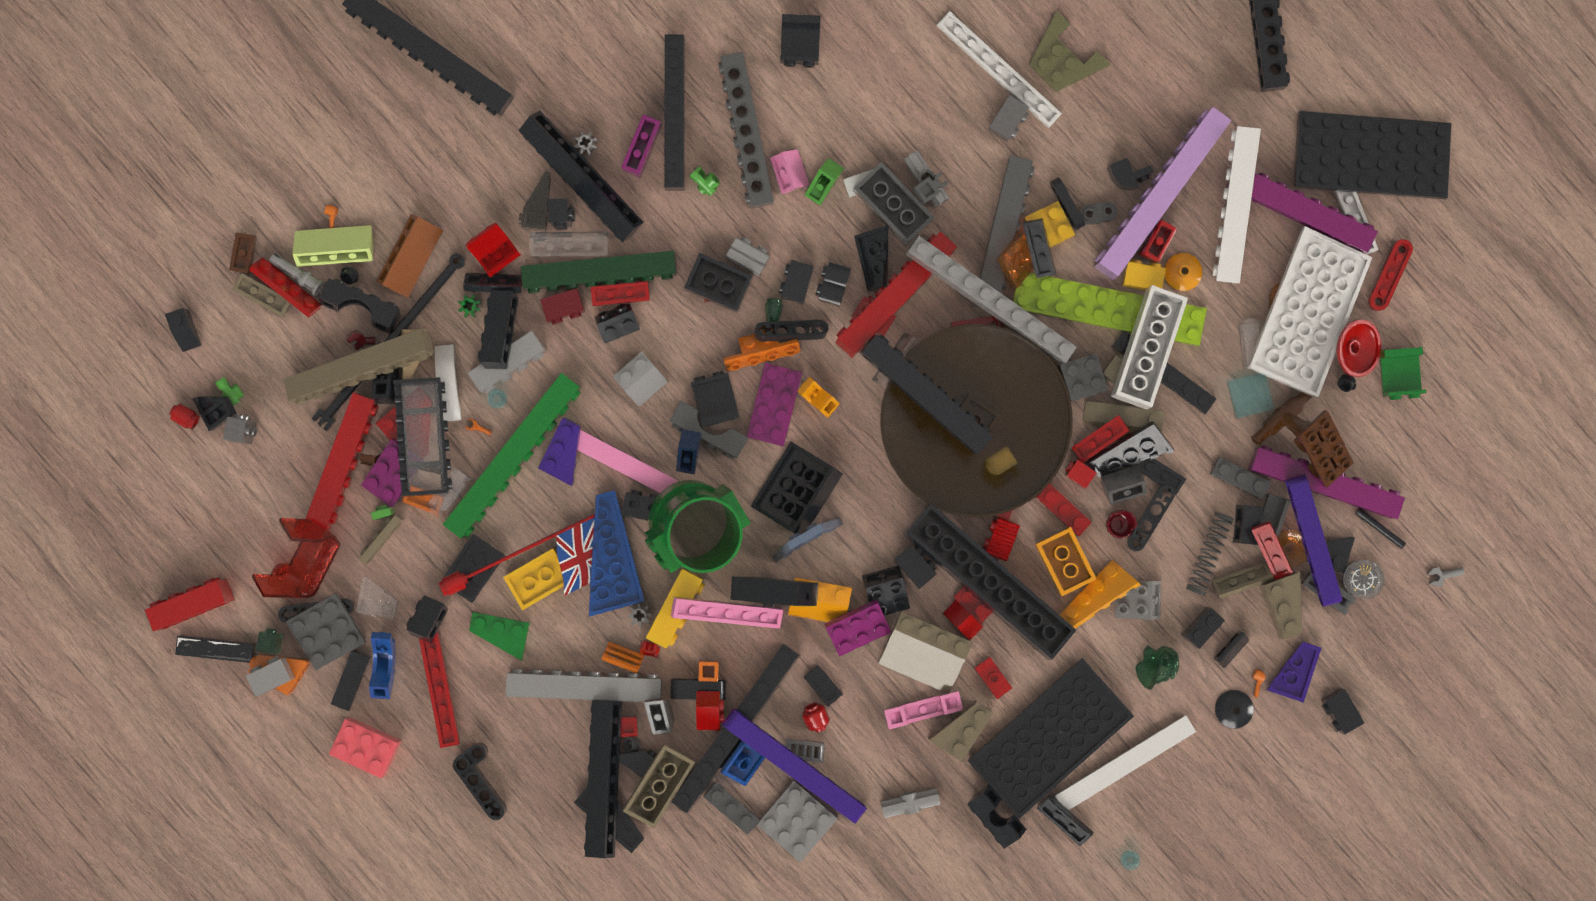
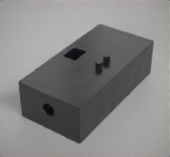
[730,576,818,607]

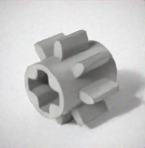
[574,132,598,155]
[628,603,652,628]

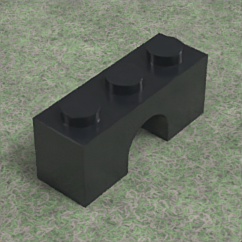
[967,785,1027,849]

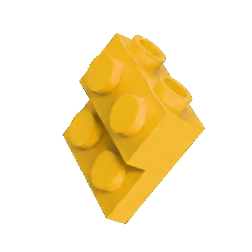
[1023,201,1075,248]

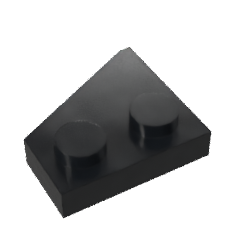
[193,396,237,431]
[1306,537,1355,573]

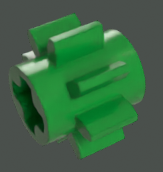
[458,295,482,318]

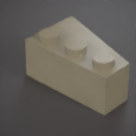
[1259,571,1303,640]
[928,701,993,762]

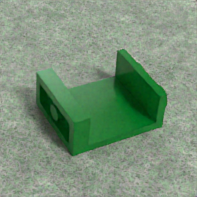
[1380,347,1427,400]

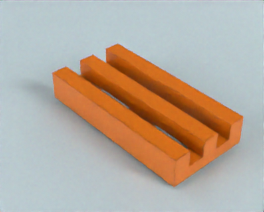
[601,642,645,673]

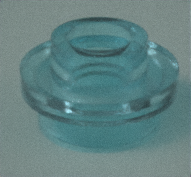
[488,389,507,409]
[1121,851,1140,870]

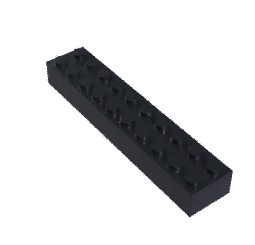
[903,503,1077,660]

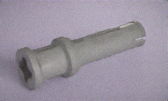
[269,252,325,296]

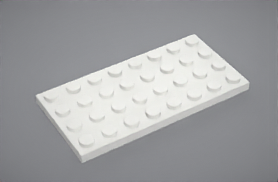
[1247,226,1372,398]

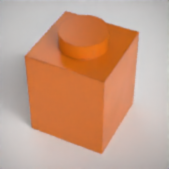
[698,660,719,682]

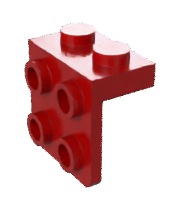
[465,223,521,277]

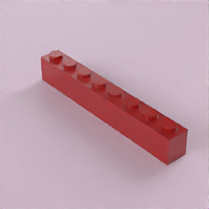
[835,231,957,358]
[299,393,379,545]

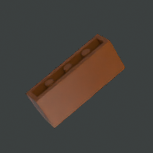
[376,214,443,298]

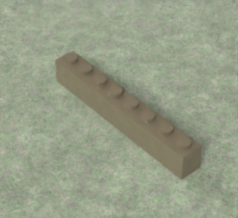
[283,329,434,405]

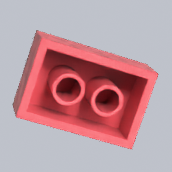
[329,717,401,778]

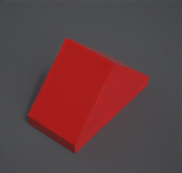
[943,600,983,640]

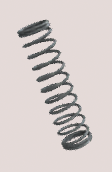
[1186,512,1234,596]

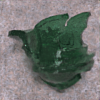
[1136,645,1179,690]

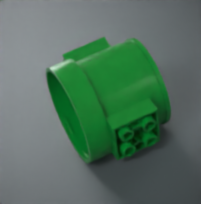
[644,480,751,573]

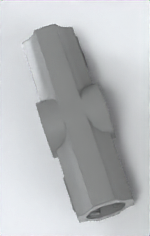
[904,150,949,208]
[880,788,941,818]

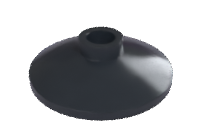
[1215,690,1254,729]

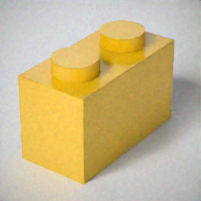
[1121,259,1166,291]

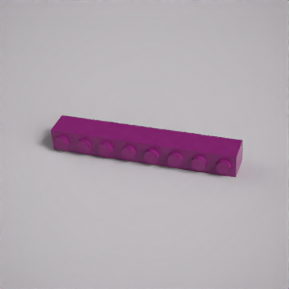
[1226,173,1378,254]
[1248,445,1405,519]

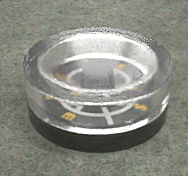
[1342,560,1384,599]

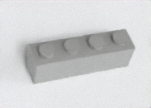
[468,331,546,394]

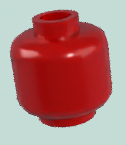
[802,702,830,733]

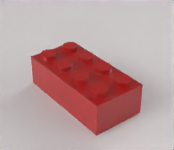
[144,577,235,631]

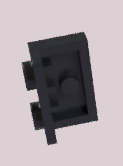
[594,303,640,343]

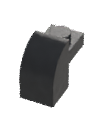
[1107,158,1153,191]

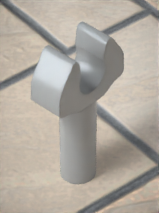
[1426,567,1465,587]

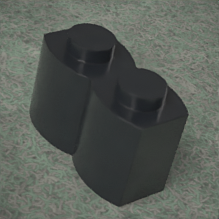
[815,262,851,307]

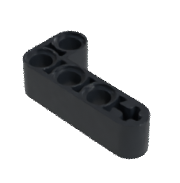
[453,743,507,820]

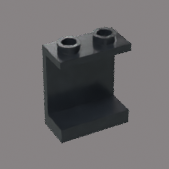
[780,14,820,68]
[690,371,740,428]

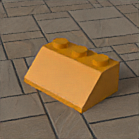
[788,577,852,622]

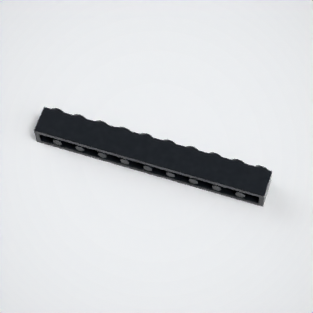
[342,0,514,116]
[671,644,801,813]

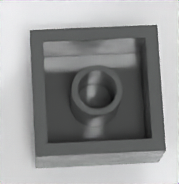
[1058,354,1108,402]

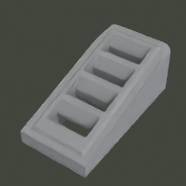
[786,739,824,763]

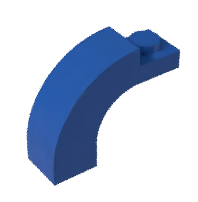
[369,632,395,699]

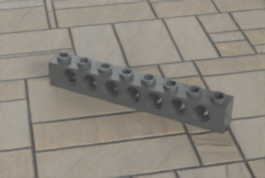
[718,52,774,209]

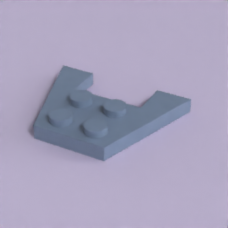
[773,518,843,563]

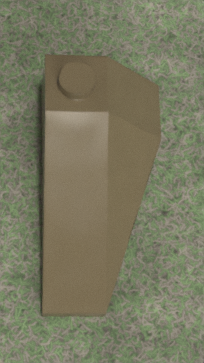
[1083,401,1165,439]

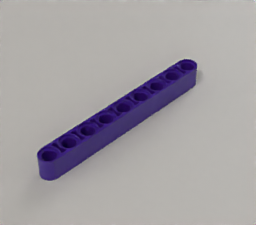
[722,708,867,824]

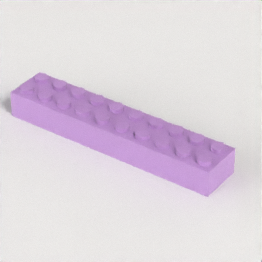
[1094,107,1232,280]

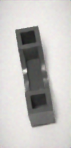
[670,401,749,459]

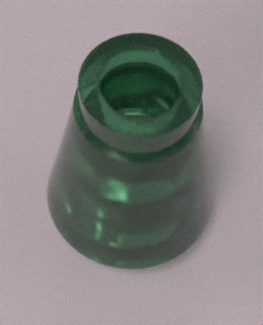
[765,298,784,322]

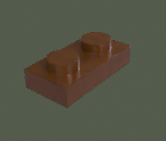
[229,233,256,274]

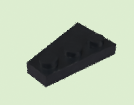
[854,225,889,291]

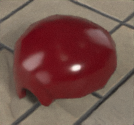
[1106,509,1137,539]

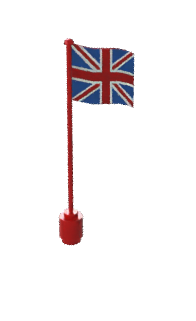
[438,514,594,596]

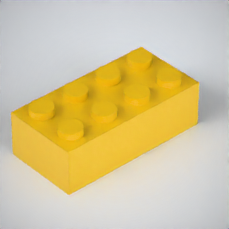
[646,568,705,649]

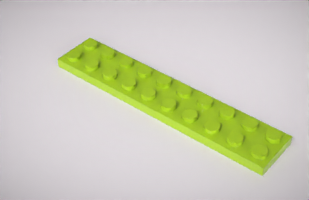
[1013,271,1207,346]

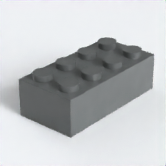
[853,162,935,246]

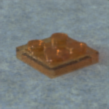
[997,234,1034,288]

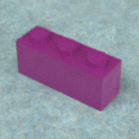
[621,115,662,178]

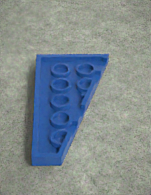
[588,490,645,617]

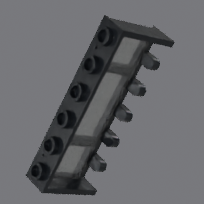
[393,377,452,498]

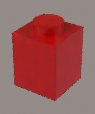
[1065,460,1097,489]

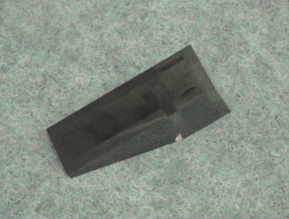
[519,172,551,232]

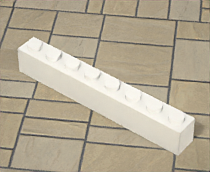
[1213,126,1261,283]

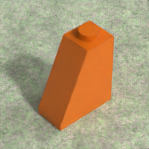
[248,654,311,695]

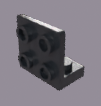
[862,565,910,616]

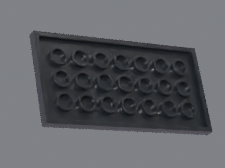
[1294,111,1451,200]
[968,658,1134,819]

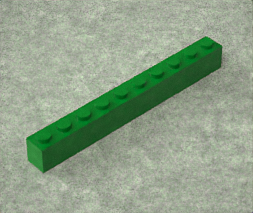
[443,373,581,539]

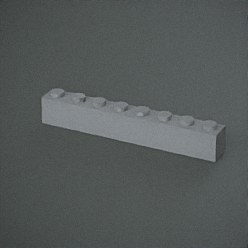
[506,669,662,702]

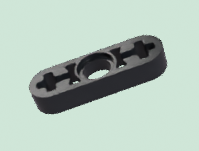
[1050,177,1085,230]

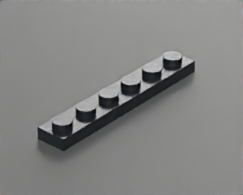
[1112,331,1216,415]

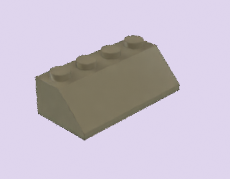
[622,744,695,828]

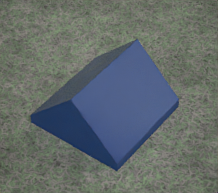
[720,740,765,786]

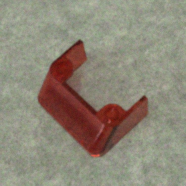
[252,518,340,598]

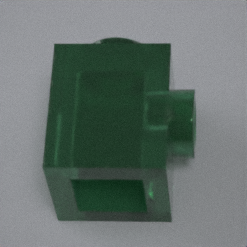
[255,628,283,654]

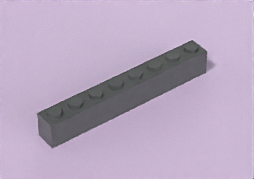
[973,155,1035,308]

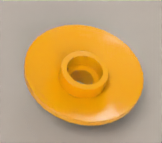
[1164,253,1202,291]

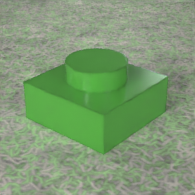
[371,505,395,520]

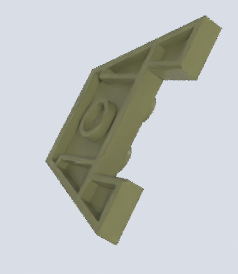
[1029,11,1111,92]

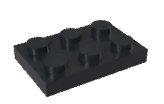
[441,534,506,603]

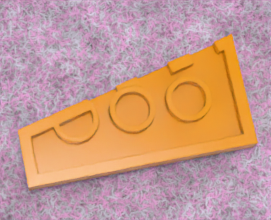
[1060,560,1140,628]

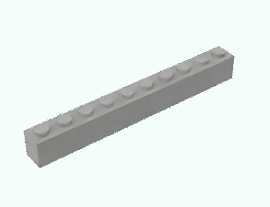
[905,236,1077,364]

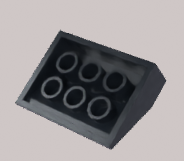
[751,442,843,535]

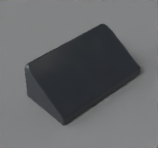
[1214,631,1249,668]

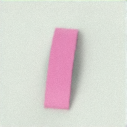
[884,691,963,729]

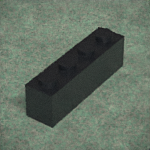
[478,290,519,369]

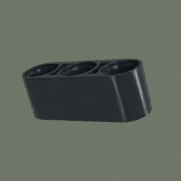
[670,678,727,700]

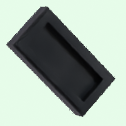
[803,665,843,707]

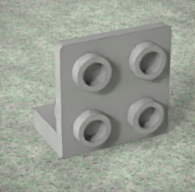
[1115,580,1161,620]

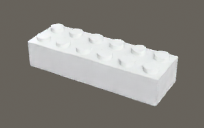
[1111,285,1188,410]

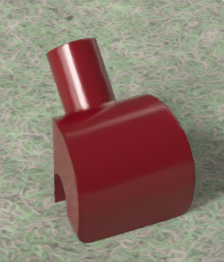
[346,330,375,350]

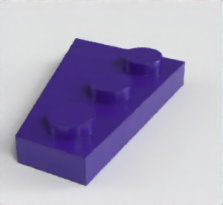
[538,417,581,486]
[1266,641,1321,703]

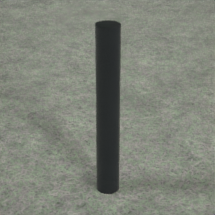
[1355,508,1406,549]

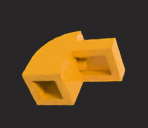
[797,377,840,418]

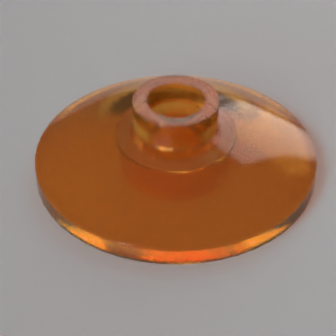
[1277,530,1307,568]

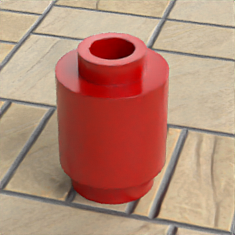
[169,403,200,430]

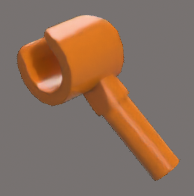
[324,205,338,228]
[465,418,492,436]
[1252,669,1265,697]

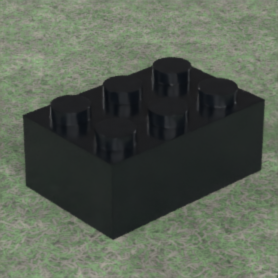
[684,253,753,313]

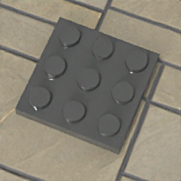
[286,592,366,670]

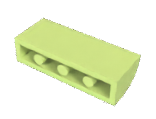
[293,225,374,267]

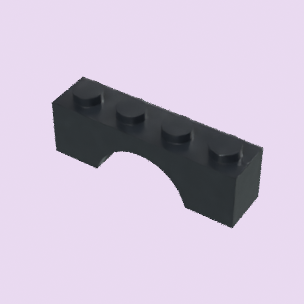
[318,278,400,334]

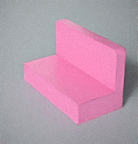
[770,150,810,194]

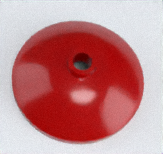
[1336,319,1382,377]

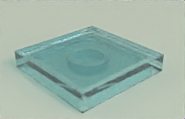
[1227,373,1274,419]

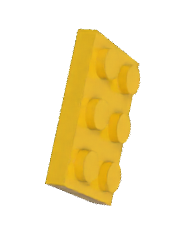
[503,548,564,610]

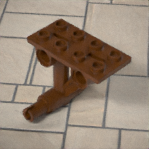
[1251,392,1354,487]

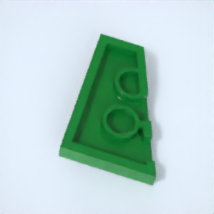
[469,612,530,661]

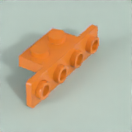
[724,329,801,371]

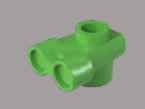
[689,166,720,196]
[215,377,245,406]

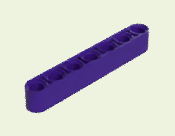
[1285,474,1342,607]

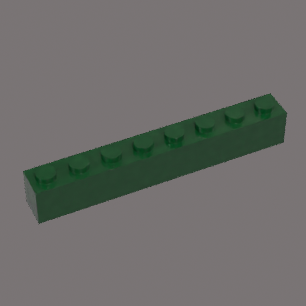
[521,251,677,294]

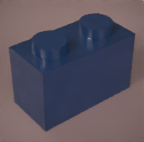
[676,429,701,475]

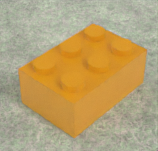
[1034,527,1096,596]

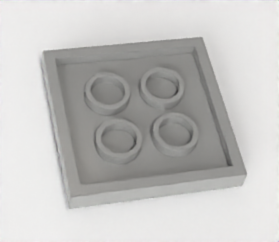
[756,780,838,862]

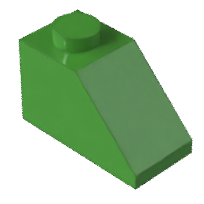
[805,158,844,205]

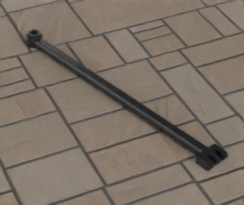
[312,254,465,432]

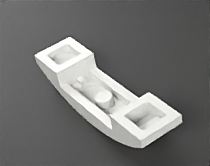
[435,344,462,422]

